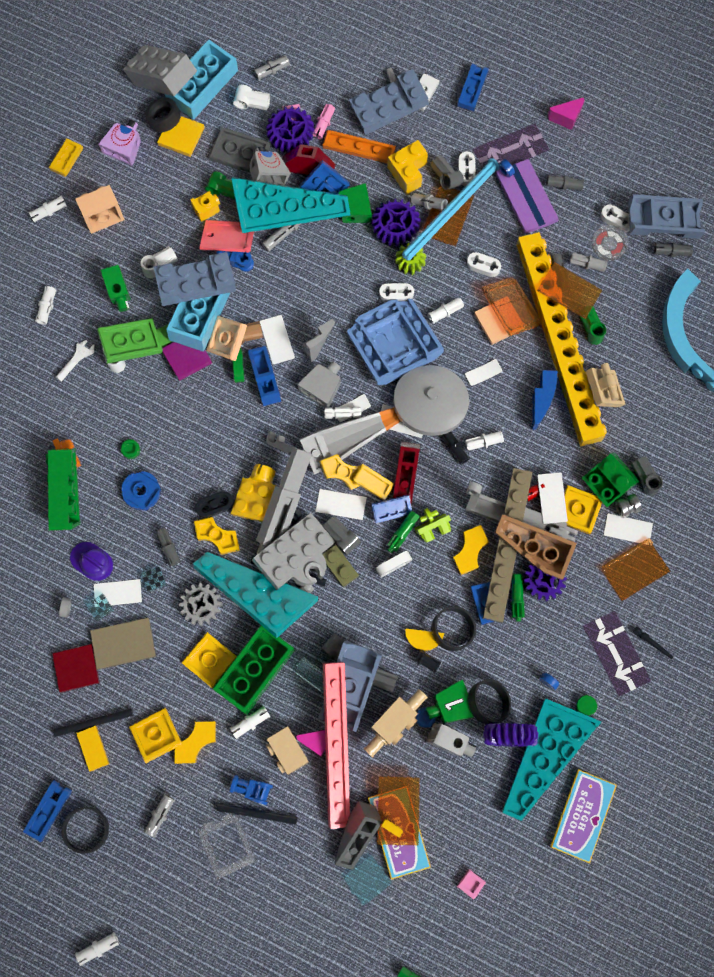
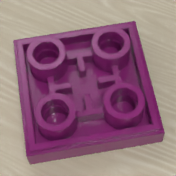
[162,342,212,381]

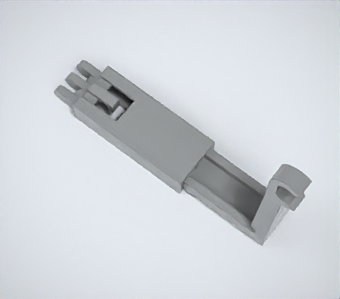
[256,432,312,554]
[466,481,578,542]

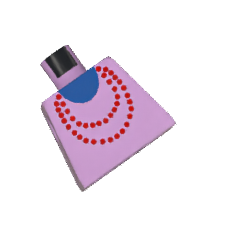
[99,120,141,166]

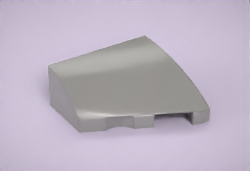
[303,319,335,362]

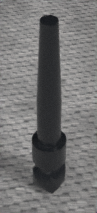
[633,627,674,659]

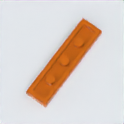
[323,130,396,163]

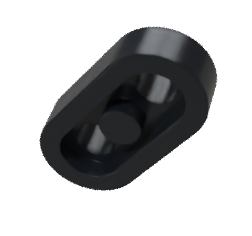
[195,491,233,519]

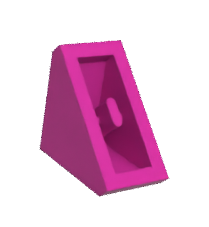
[548,98,585,130]
[296,730,326,756]

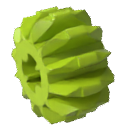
[395,243,426,275]

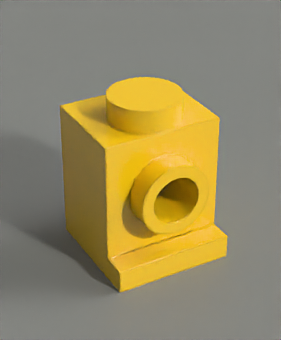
[190,191,220,222]

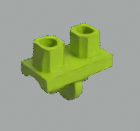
[414,508,451,543]

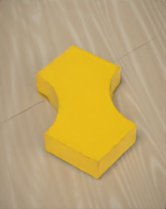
[319,454,360,490]
[194,517,240,555]
[453,525,489,575]
[175,721,216,764]

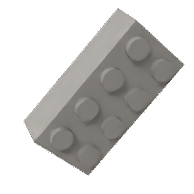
[123,45,197,96]

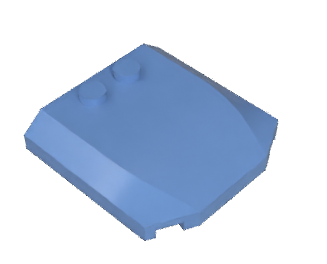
[347,299,444,385]

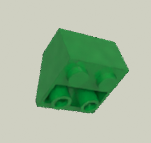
[582,452,640,507]

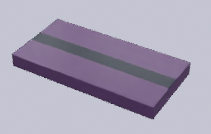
[495,159,559,234]

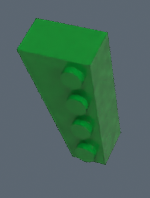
[46,448,80,531]

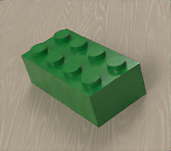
[213,625,295,715]

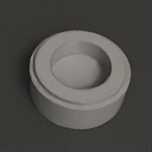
[59,597,71,618]

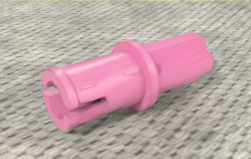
[312,104,335,139]

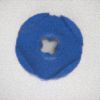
[121,471,161,511]

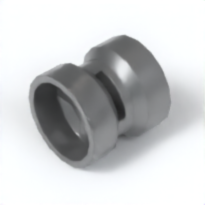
[615,494,642,518]

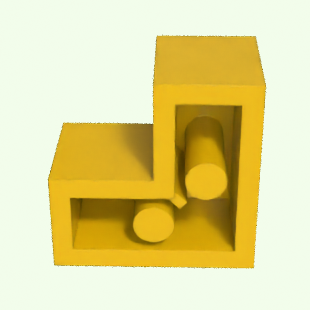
[387,140,428,195]

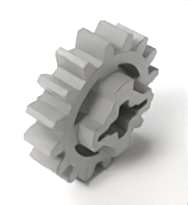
[179,583,223,626]

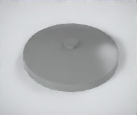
[393,365,469,436]

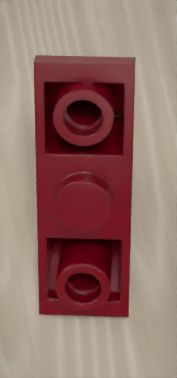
[282,144,335,175]

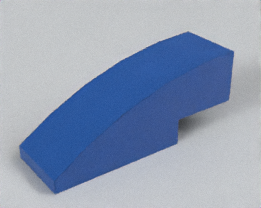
[248,346,281,406]
[532,370,558,430]

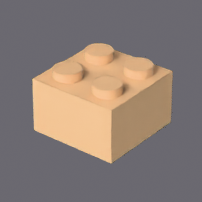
[76,185,124,234]

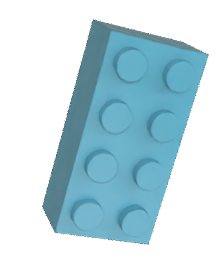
[165,40,238,120]
[167,292,231,352]

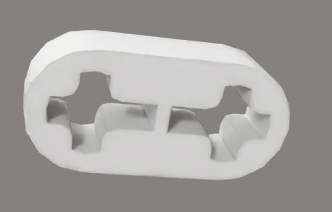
[458,152,475,186]
[600,205,630,232]
[467,252,501,277]
[379,283,414,302]
[376,551,413,577]

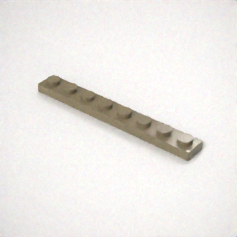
[483,468,532,623]

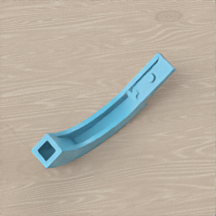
[662,269,714,392]

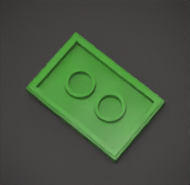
[97,318,163,364]

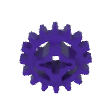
[523,565,567,602]

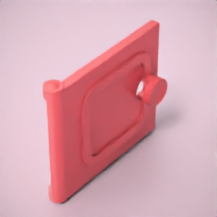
[200,220,254,253]

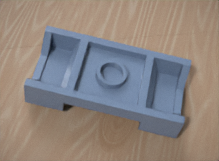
[349,69,429,135]
[628,194,705,239]
[154,252,236,306]
[318,640,383,732]

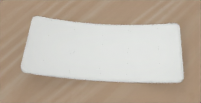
[465,359,502,386]
[338,394,371,422]

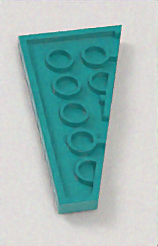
[231,177,350,233]
[193,552,318,638]
[502,698,601,821]

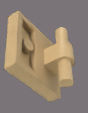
[586,363,625,407]

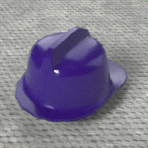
[70,542,113,581]

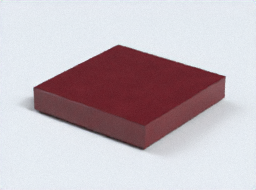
[52,644,100,693]

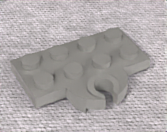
[252,513,335,590]

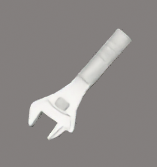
[56,340,95,382]

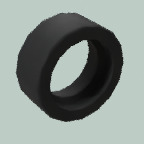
[145,97,181,132]

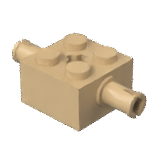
[363,689,428,758]

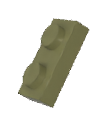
[322,545,359,588]

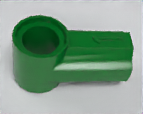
[205,171,236,200]
[578,305,606,345]

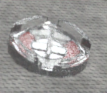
[591,225,628,261]

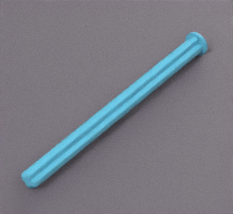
[402,158,499,261]

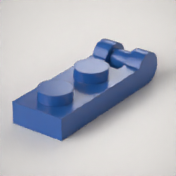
[457,63,489,111]
[23,780,72,842]

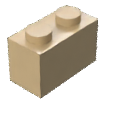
[266,726,309,775]

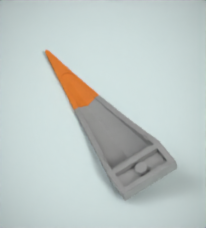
[299,408,401,475]

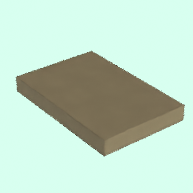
[90,618,156,670]

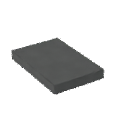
[209,127,272,173]

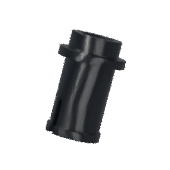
[414,650,441,673]

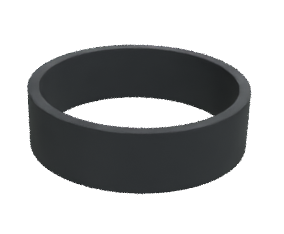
[431,606,476,651]
[468,679,511,725]
[62,807,109,854]

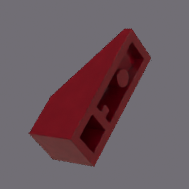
[393,441,420,504]

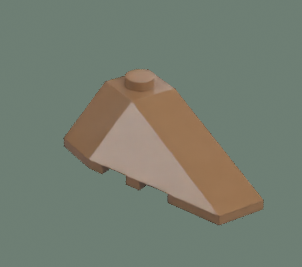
[495,514,577,580]

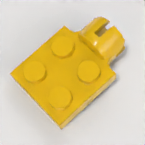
[231,464,277,522]

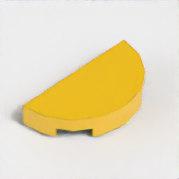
[405,629,444,651]

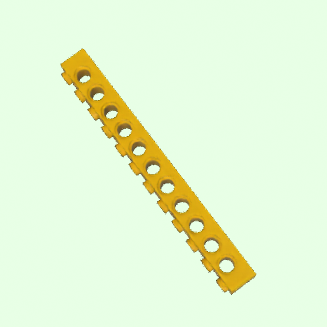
[516,232,606,447]

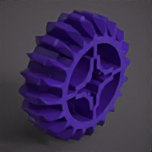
[266,105,314,153]
[372,198,421,247]
[483,723,539,747]

